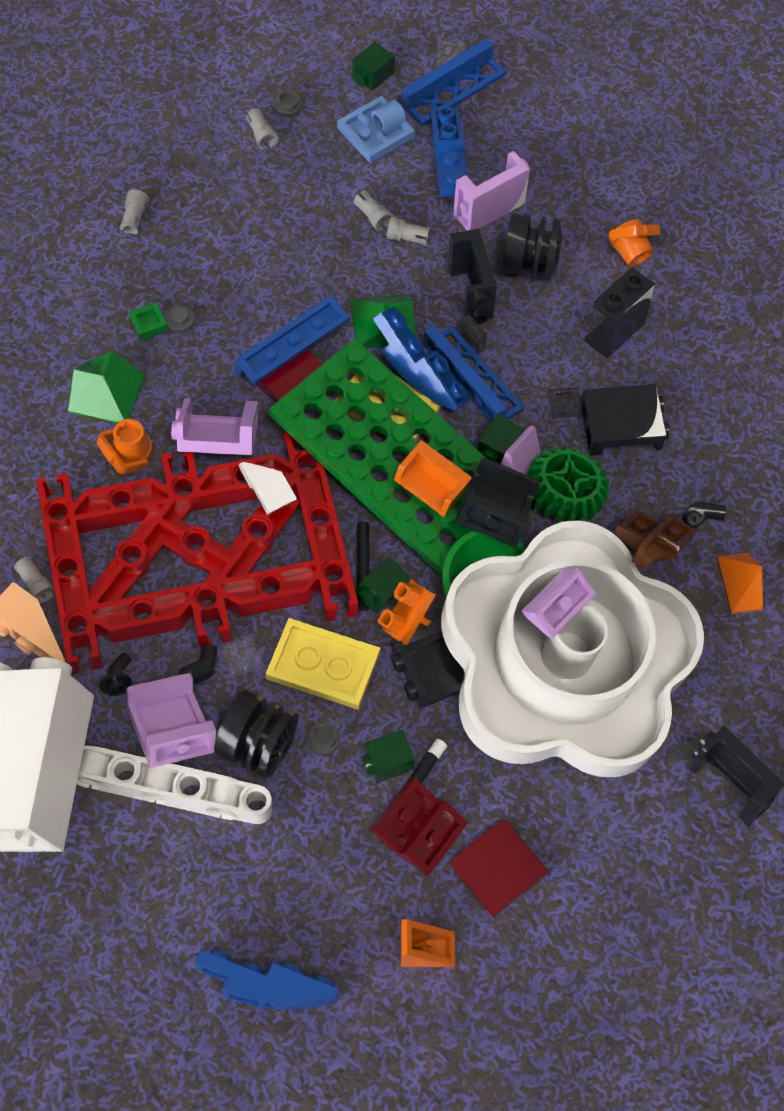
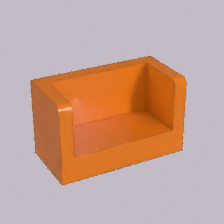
[394,440,472,517]

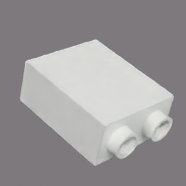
[0,657,94,852]

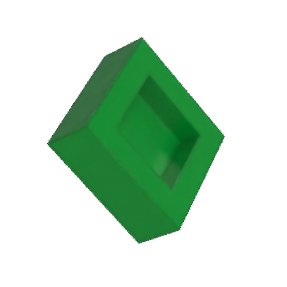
[129,302,168,341]

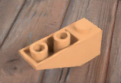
[0,582,65,662]

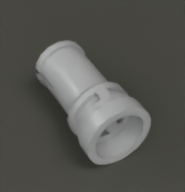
[246,108,279,150]
[120,190,149,234]
[354,190,394,232]
[386,216,430,246]
[14,557,55,604]

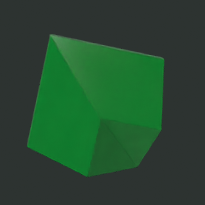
[350,294,416,349]
[68,351,145,423]

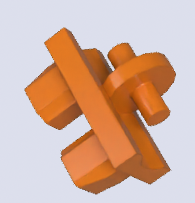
[378,580,436,645]

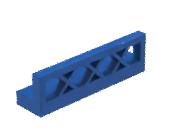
[401,38,506,126]
[234,295,350,386]
[423,325,525,422]

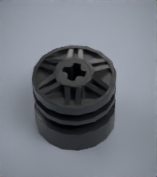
[502,212,563,280]
[214,690,298,778]

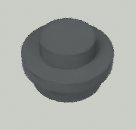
[274,90,302,117]
[165,306,195,333]
[307,722,340,755]

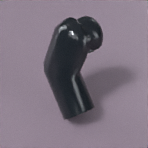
[682,502,726,529]
[178,644,218,685]

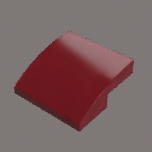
[257,350,323,403]
[370,778,468,876]
[449,819,550,917]

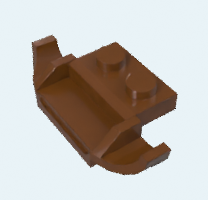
[614,509,697,569]

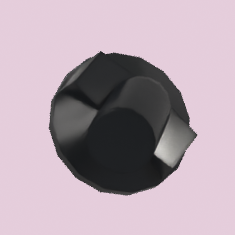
[99,653,132,696]

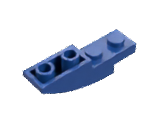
[431,107,468,197]
[373,306,469,411]
[195,949,339,1009]

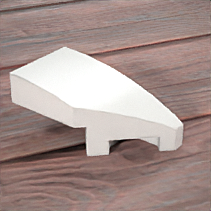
[238,462,297,515]

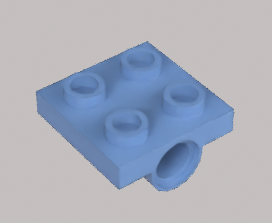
[337,96,415,164]

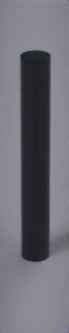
[357,522,369,611]

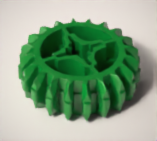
[526,445,610,523]

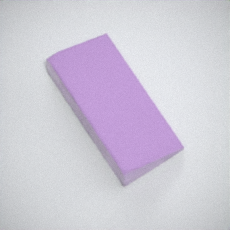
[501,425,541,474]
[522,567,596,639]

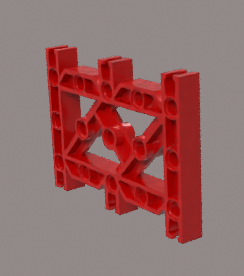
[36,431,358,674]

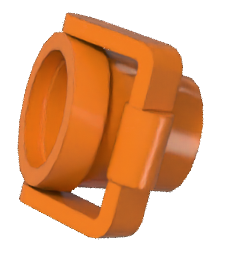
[608,219,660,267]
[96,419,152,475]

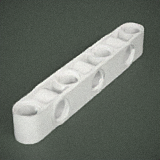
[77,745,273,824]

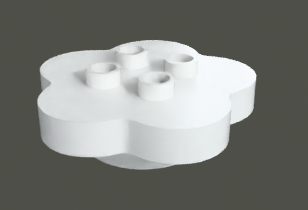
[441,521,704,777]

